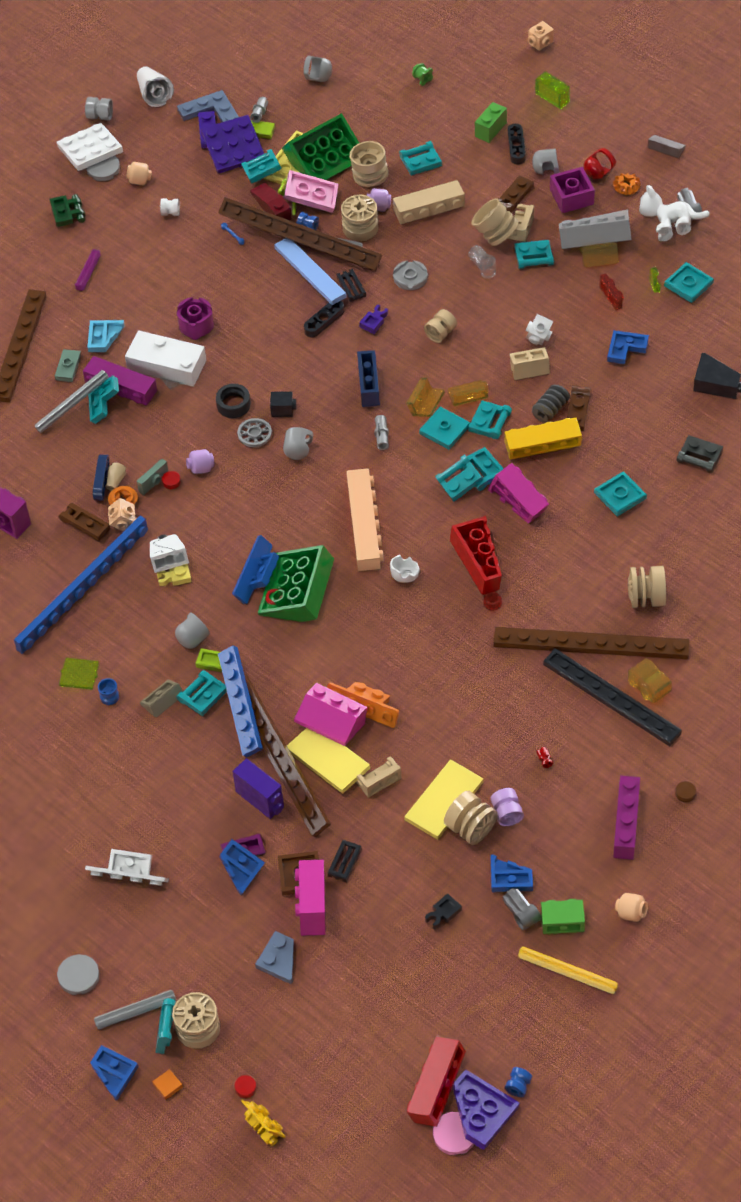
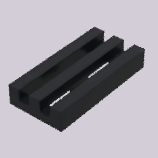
[336,269,366,302]
[327,840,362,883]

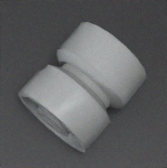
[85,97,113,120]

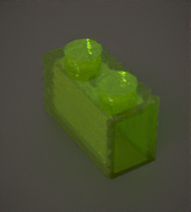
[535,71,570,109]

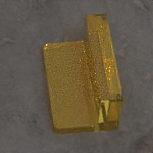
[580,242,619,267]
[406,377,445,417]
[448,380,488,406]

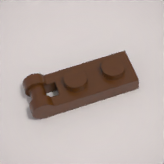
[497,175,534,213]
[567,386,591,431]
[58,503,111,541]

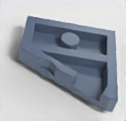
[255,931,294,984]

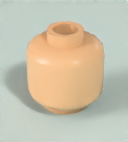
[126,162,152,185]
[615,893,648,922]

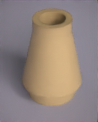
[105,463,126,491]

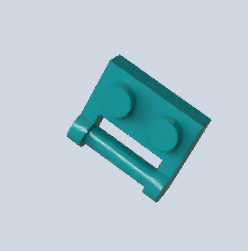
[399,141,442,176]
[241,149,282,184]
[514,239,554,269]
[469,400,512,439]
[461,447,504,491]
[435,454,484,502]
[176,670,227,716]
[155,998,176,1054]

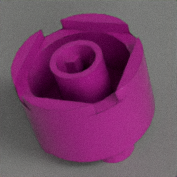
[177,297,214,340]

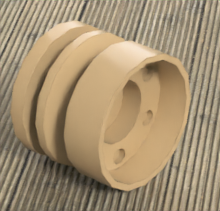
[350,141,388,187]
[341,195,378,242]
[471,199,518,246]
[628,566,666,608]
[444,790,498,845]
[172,992,220,1049]

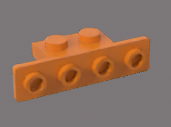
[327,682,399,728]

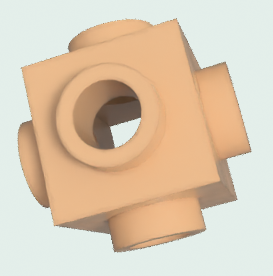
[528,21,554,50]
[108,498,136,531]

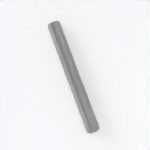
[35,370,109,433]

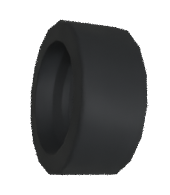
[216,383,251,418]

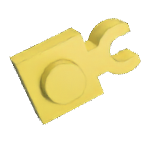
[157,564,192,586]

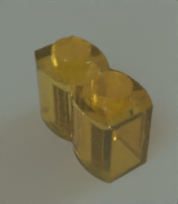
[628,658,672,703]

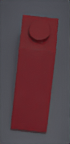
[250,183,292,221]

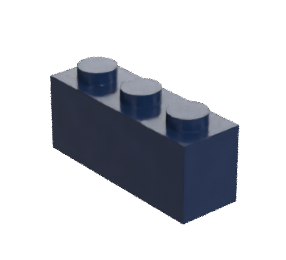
[357,350,380,407]

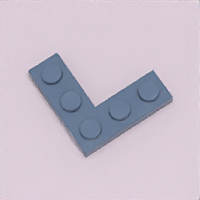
[177,90,239,123]

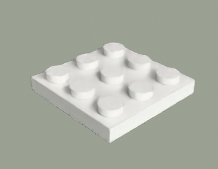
[57,123,123,171]

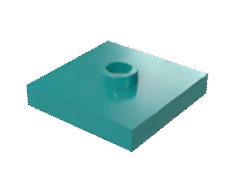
[664,262,714,303]
[419,406,470,450]
[594,471,647,517]

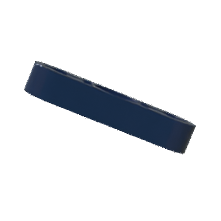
[93,454,110,501]

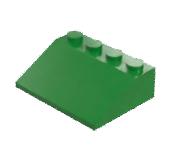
[282,113,359,180]
[258,545,334,622]

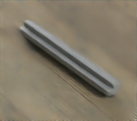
[94,990,176,1029]

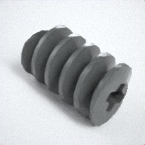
[532,384,570,423]

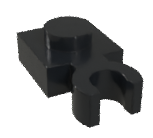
[425,893,462,930]

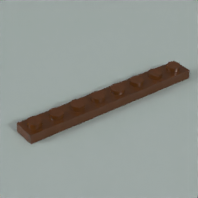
[0,289,46,403]

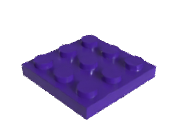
[201,115,264,174]

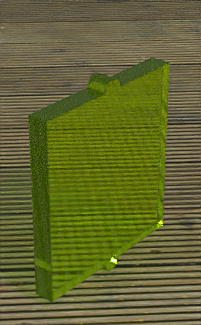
[59,658,99,690]

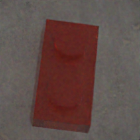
[599,273,624,311]

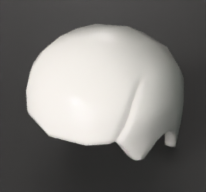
[390,555,420,583]

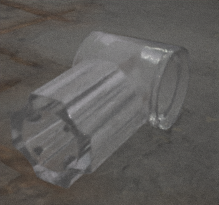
[468,245,496,279]

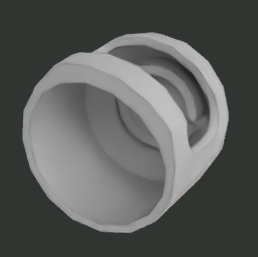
[304,56,332,82]
[532,149,560,175]
[283,427,314,460]
[175,612,210,649]

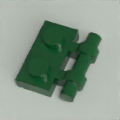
[49,194,85,227]

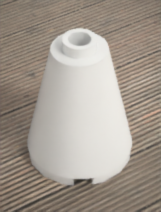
[137,67,174,107]

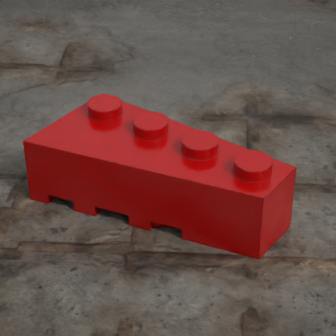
[450,516,502,595]

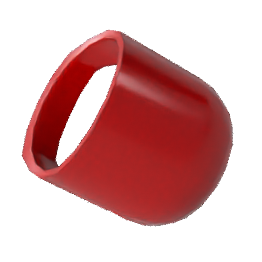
[583,148,616,180]

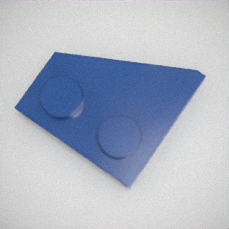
[219,839,265,895]
[490,855,533,892]
[90,1045,139,1100]

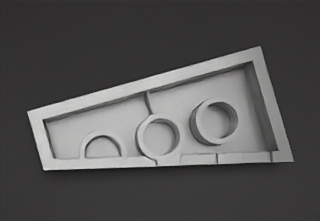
[559,210,631,249]

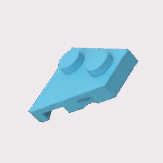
[87,320,125,352]

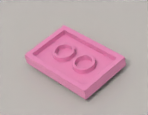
[284,170,339,213]

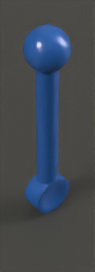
[221,222,245,245]

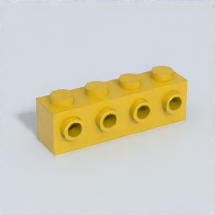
[504,417,582,460]

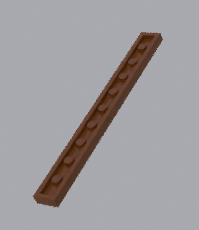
[218,197,382,272]
[494,627,689,659]
[244,673,331,837]

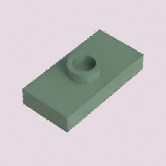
[55,349,81,382]
[137,459,168,496]

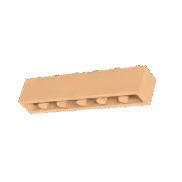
[347,468,384,571]

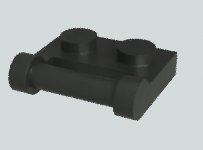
[676,435,723,473]

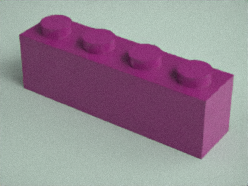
[83,356,157,406]
[613,775,640,860]

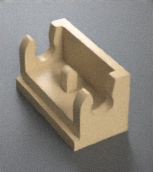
[507,204,534,242]
[510,347,550,380]
[356,757,401,798]

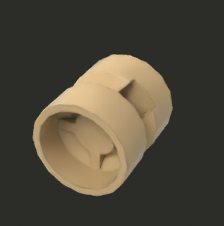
[424,309,457,343]

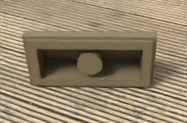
[140,679,183,717]

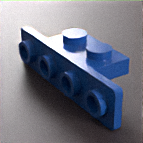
[232,535,279,604]

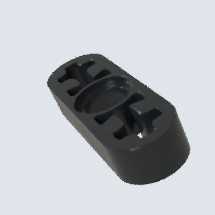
[508,124,526,165]
[304,301,344,337]

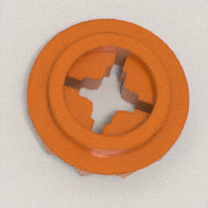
[613,173,641,195]
[108,486,138,505]

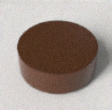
[675,781,696,802]

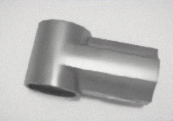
[677,188,702,220]
[503,888,541,930]

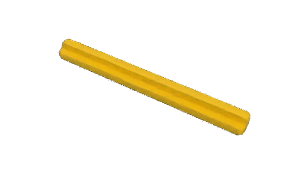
[518,946,618,994]

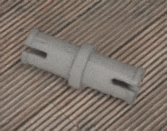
[250,97,268,123]
[374,415,389,450]

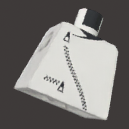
[150,534,189,573]

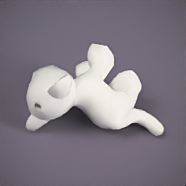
[639,185,710,241]

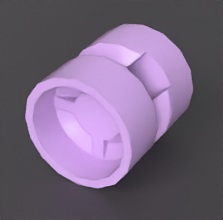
[491,788,524,826]

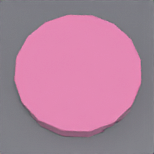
[433,1112,474,1155]

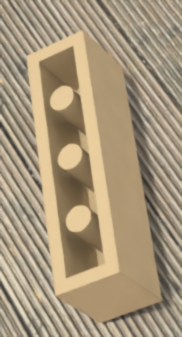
[393,180,465,224]

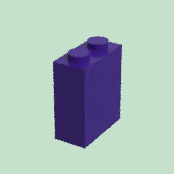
[232,758,284,819]

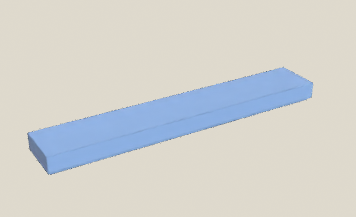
[274,239,347,305]

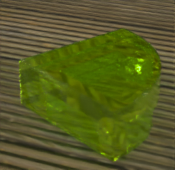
[649,267,661,293]

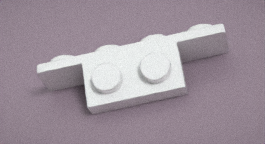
[85,849,169,886]

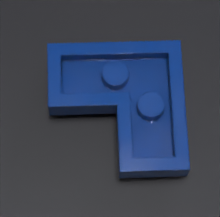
[607,330,649,364]

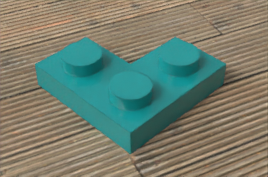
[88,375,119,424]

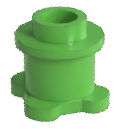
[412,63,433,86]

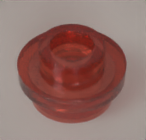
[483,592,502,611]

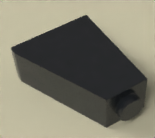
[693,353,741,399]

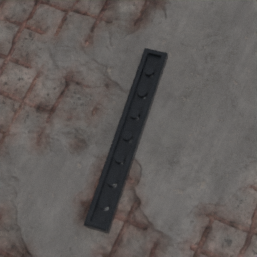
[543,649,682,747]

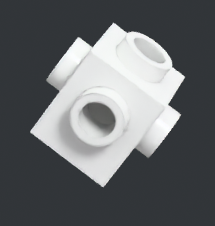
[525,314,553,345]

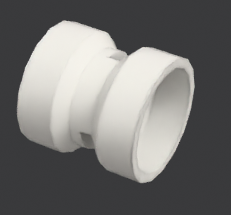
[160,199,180,216]

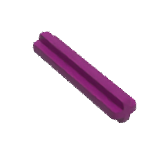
[75,249,101,291]

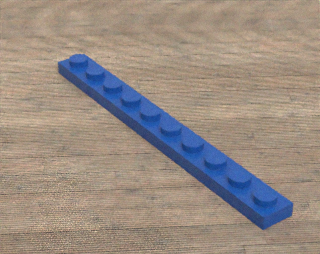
[14,515,148,654]

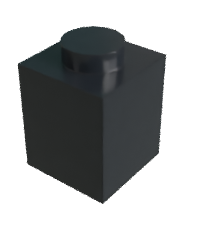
[270,391,297,417]

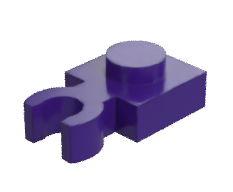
[359,304,388,334]

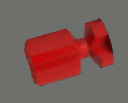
[536,747,554,768]

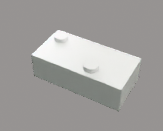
[125,330,206,387]

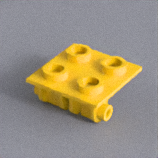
[241,1100,286,1146]

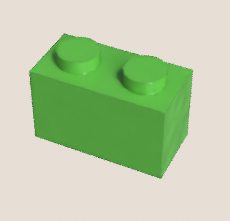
[475,102,507,143]
[541,899,585,934]

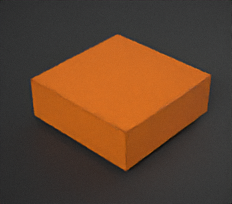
[152,1069,183,1100]

